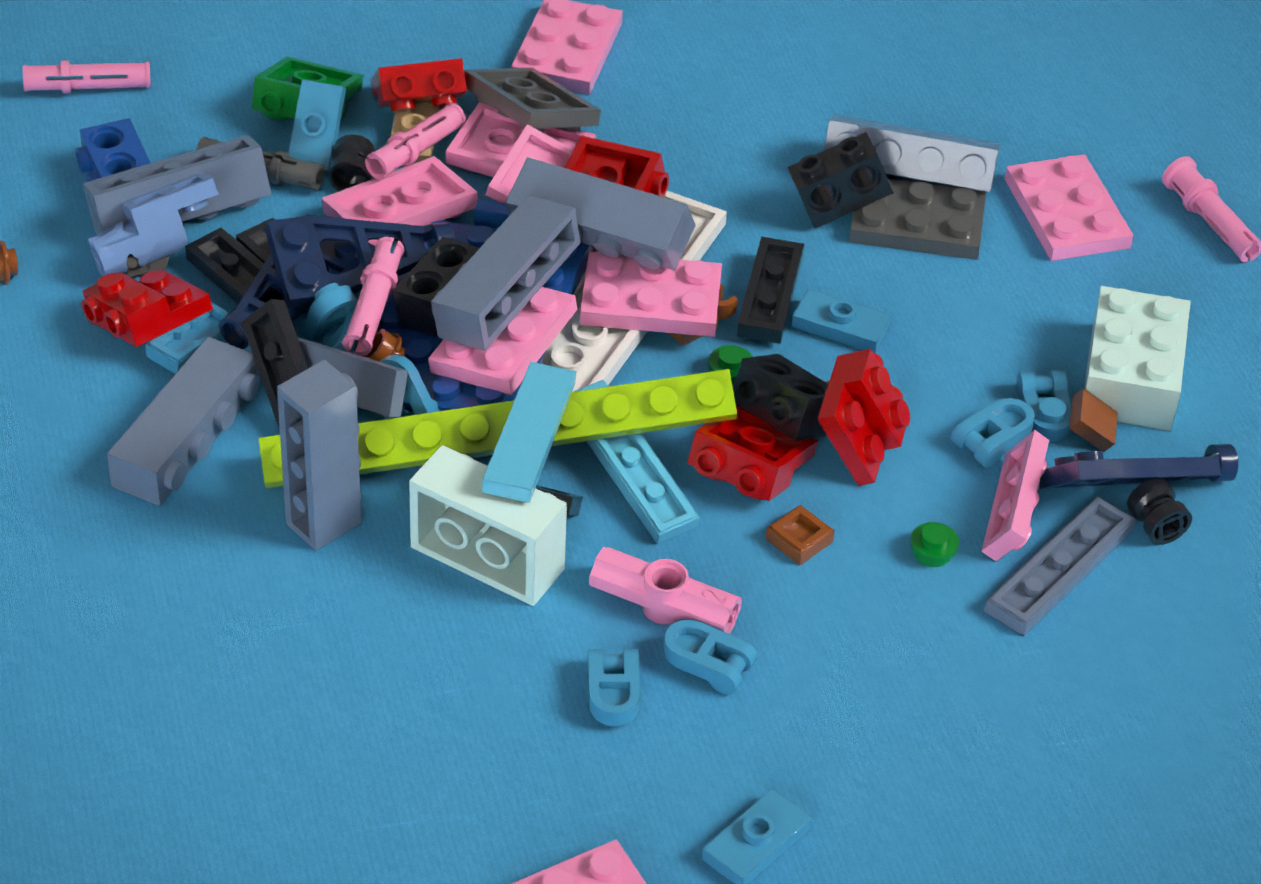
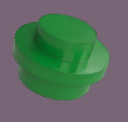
[708,345,753,387]
[910,522,959,567]

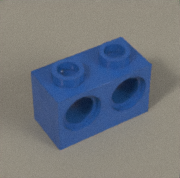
[75,118,151,182]

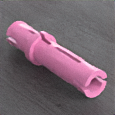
[23,60,151,94]
[365,103,466,179]
[342,237,405,356]

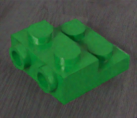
[251,57,364,120]

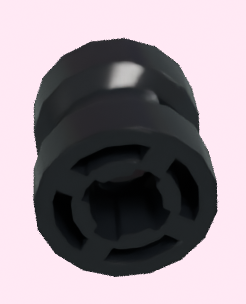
[328,134,376,191]
[1127,478,1193,545]

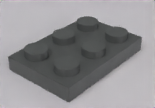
[464,68,601,133]
[849,178,986,260]

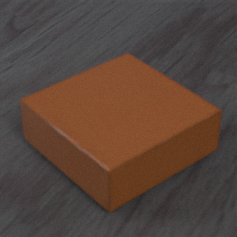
[1069,388,1118,452]
[766,505,835,565]

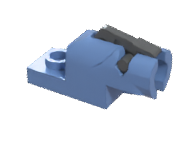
[88,172,219,277]

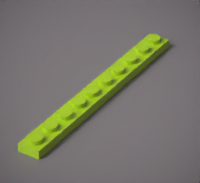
[259,369,737,488]

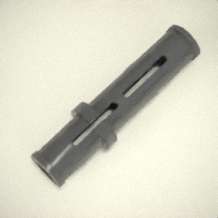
[196,137,325,191]

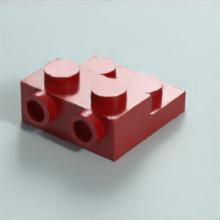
[370,58,467,112]
[564,136,669,197]
[81,270,213,347]
[818,348,910,486]
[687,404,819,501]

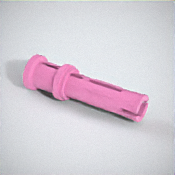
[1162,156,1261,263]

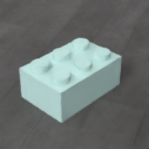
[1084,286,1191,431]
[409,445,567,606]

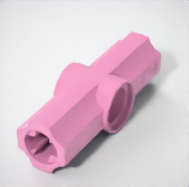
[589,547,742,634]

